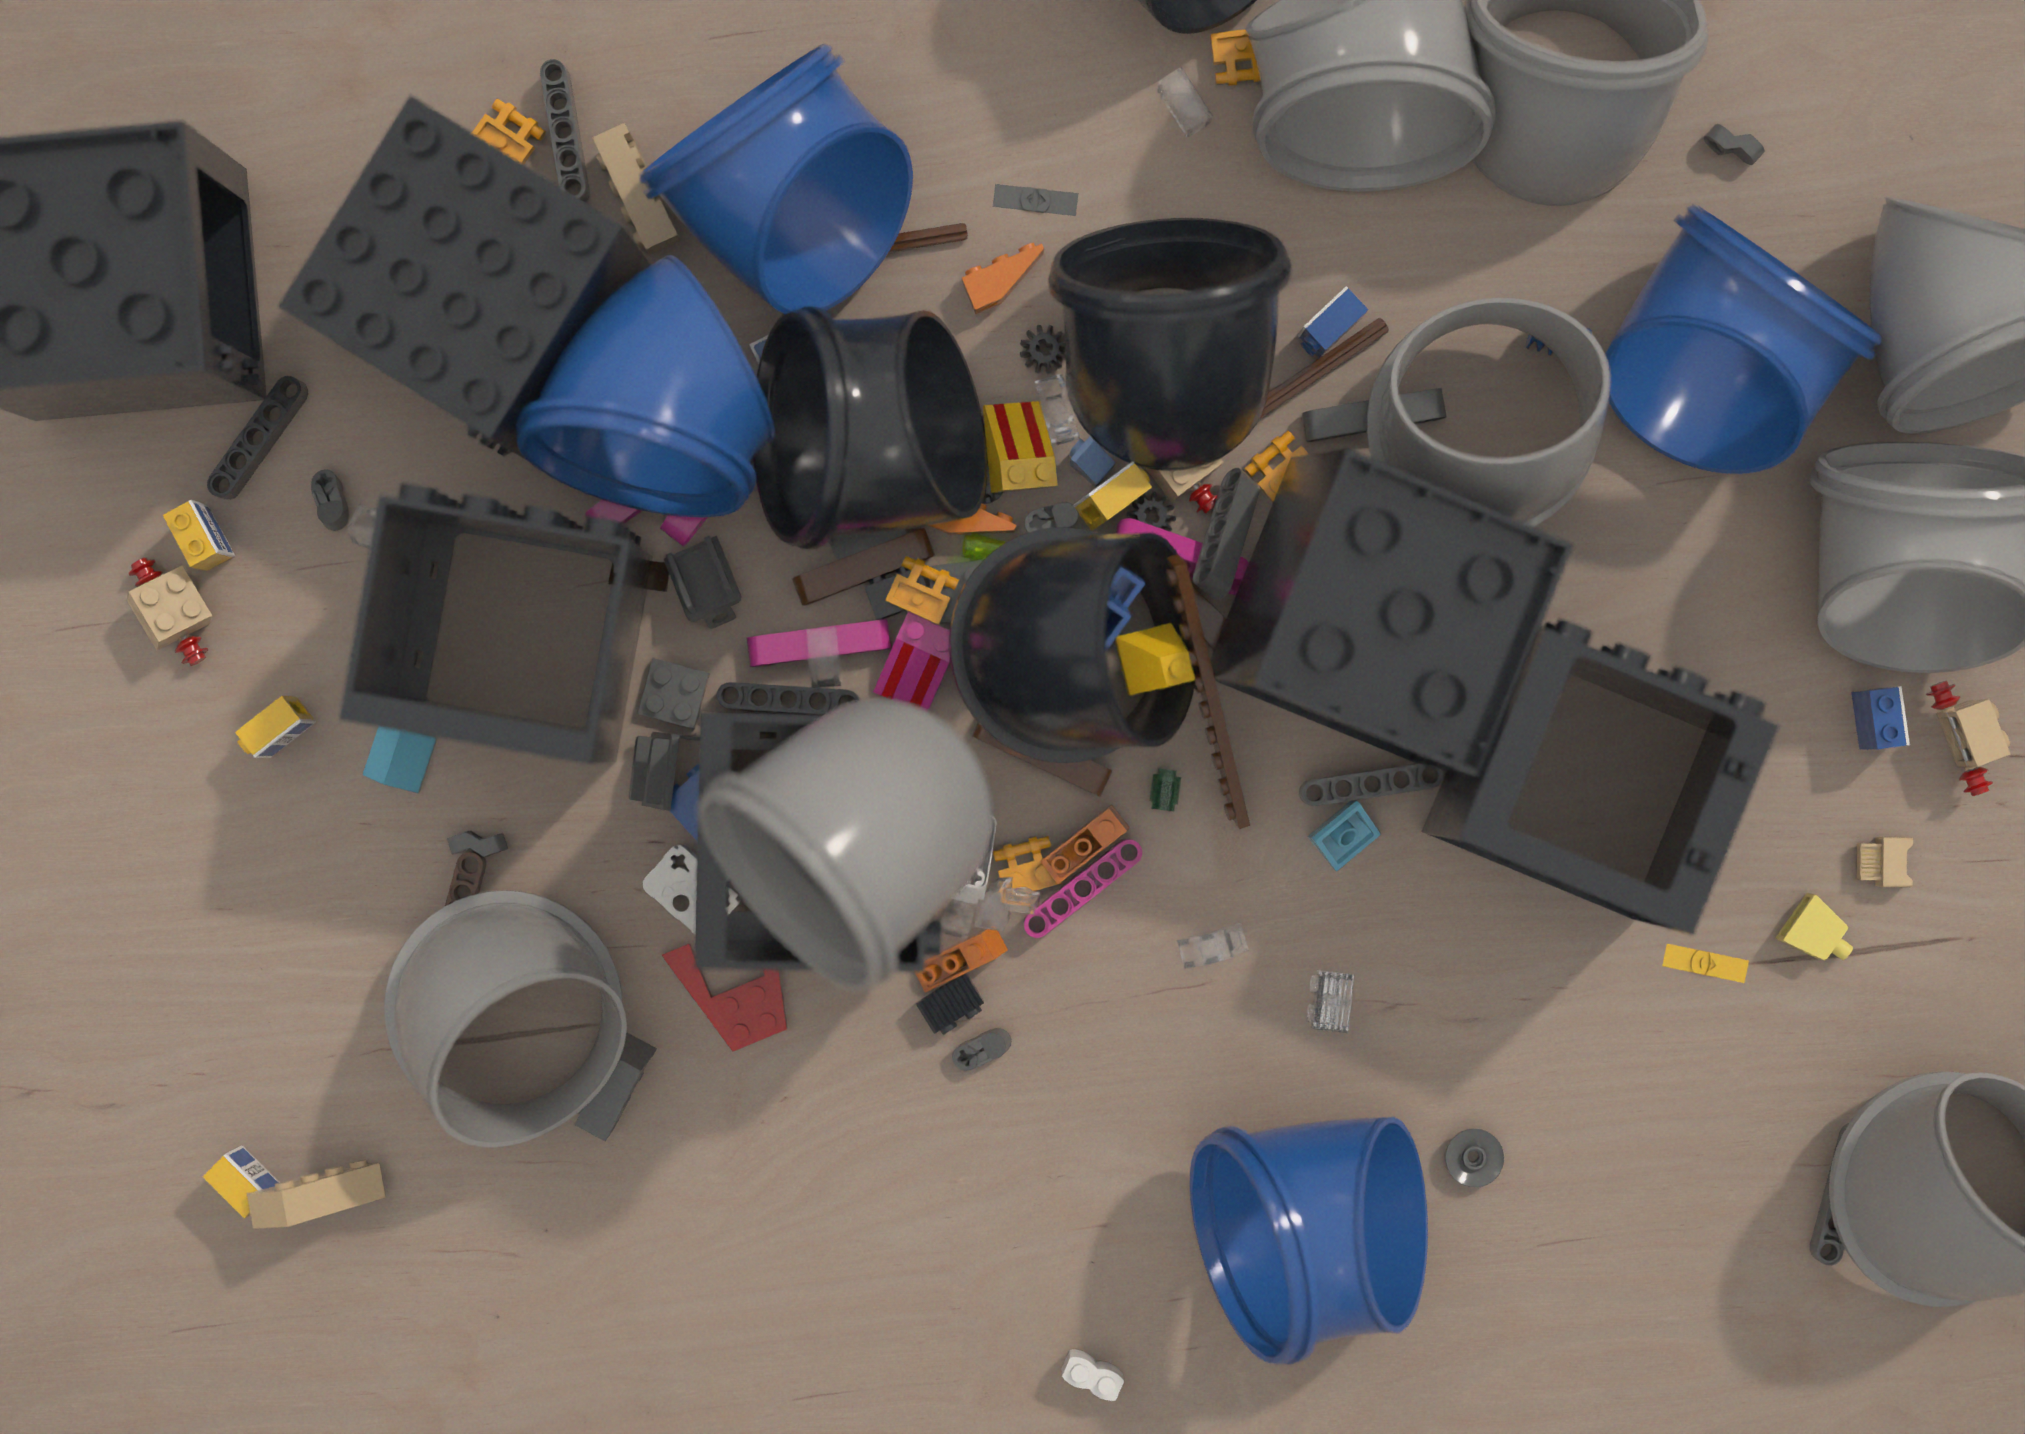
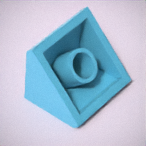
[363,727,437,793]
[1307,800,1381,872]

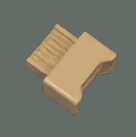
[1857,837,1913,887]

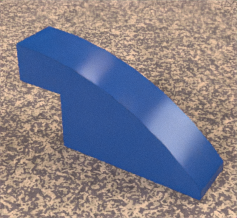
[1106,564,1145,651]

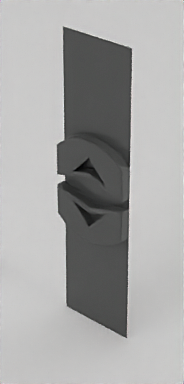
[993,184,1078,216]

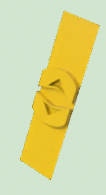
[1662,944,1749,983]

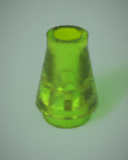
[962,533,1006,561]

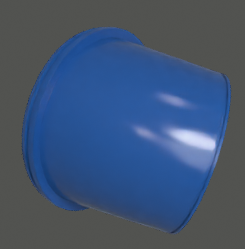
[639,43,913,314]
[1605,203,1882,474]
[516,255,775,518]
[1190,1117,1428,1365]

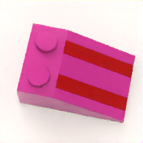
[873,611,951,712]

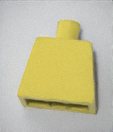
[1775,893,1853,961]

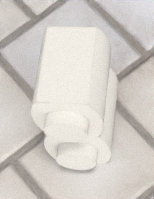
[1061,1349,1124,1401]

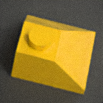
[1115,623,1195,695]

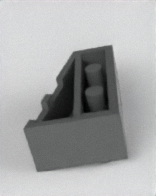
[575,1032,657,1141]

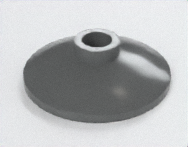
[1445,1128,1504,1187]

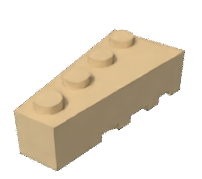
[592,123,681,255]
[247,1159,386,1229]

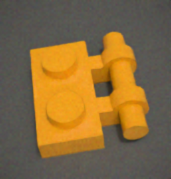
[1210,29,1261,86]
[472,99,546,165]
[1244,430,1309,503]
[885,556,959,625]
[993,836,1061,899]

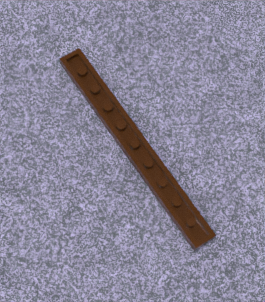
[1166,554,1250,829]

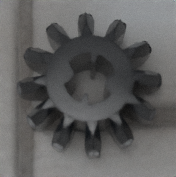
[1020,325,1066,375]
[1126,491,1176,532]

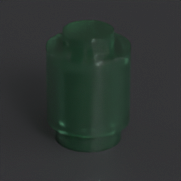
[1149,769,1182,812]

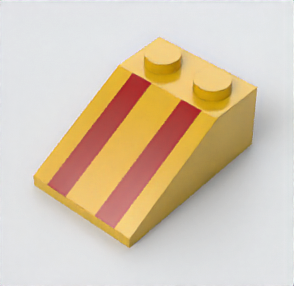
[983,401,1058,493]

